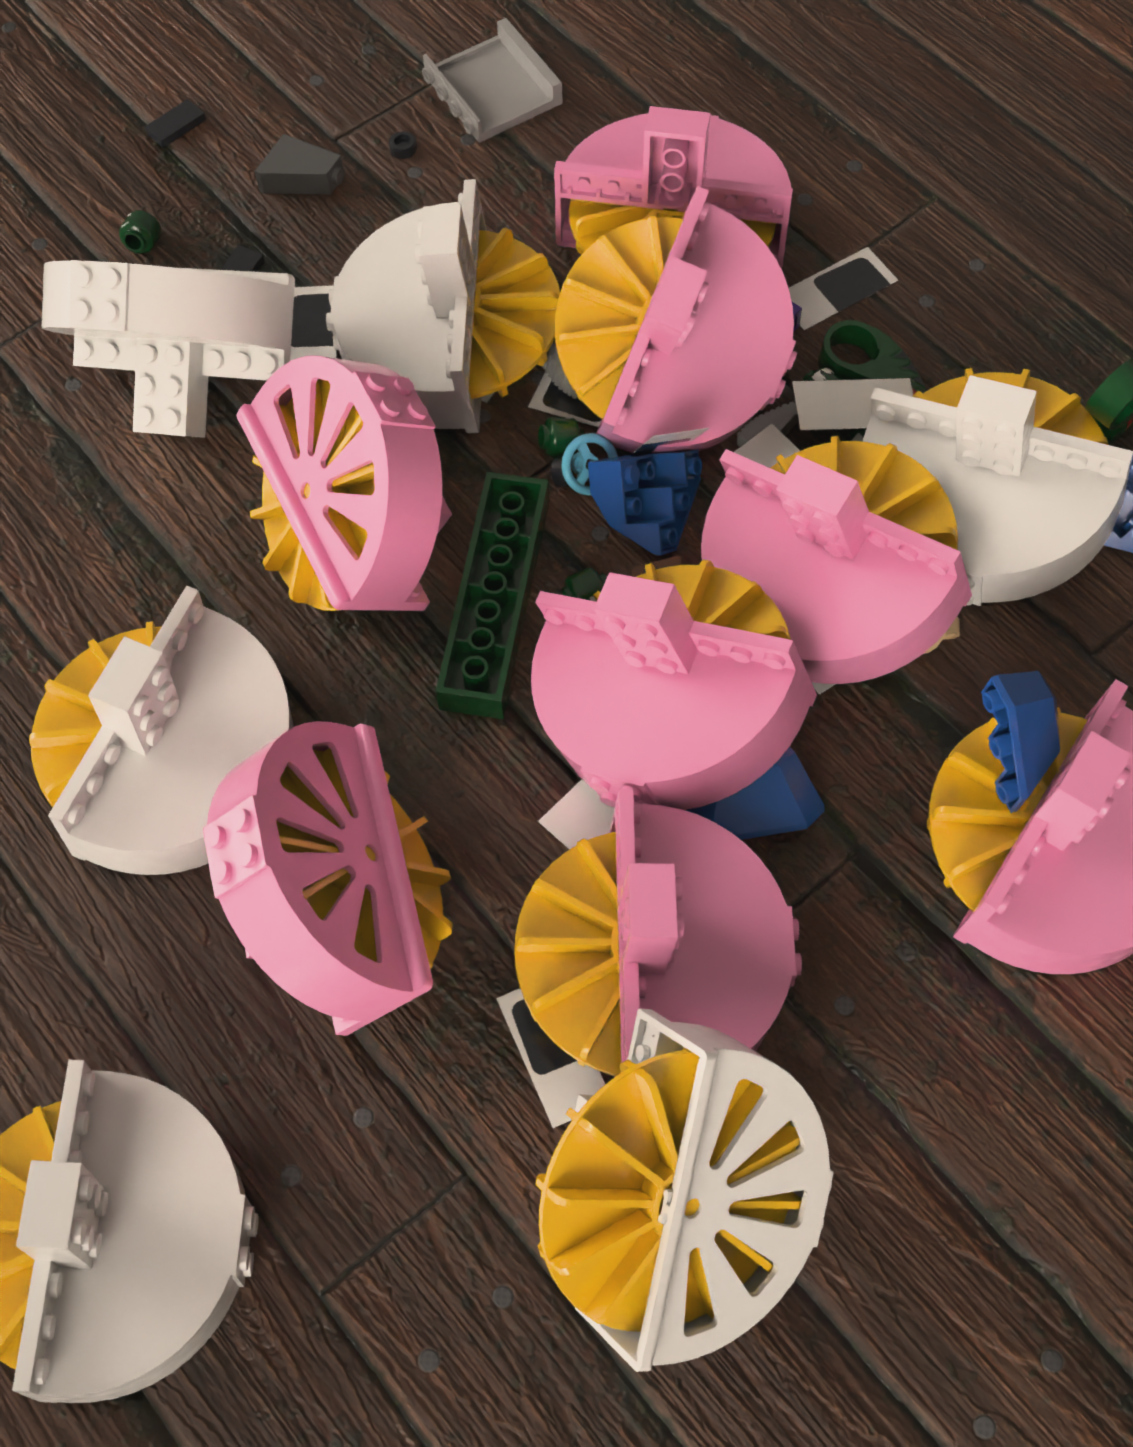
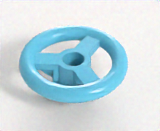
[562,433,618,496]

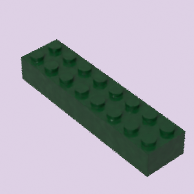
[435,472,550,719]

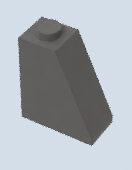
[254,134,345,195]

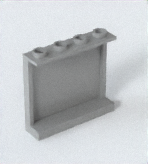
[422,18,563,143]

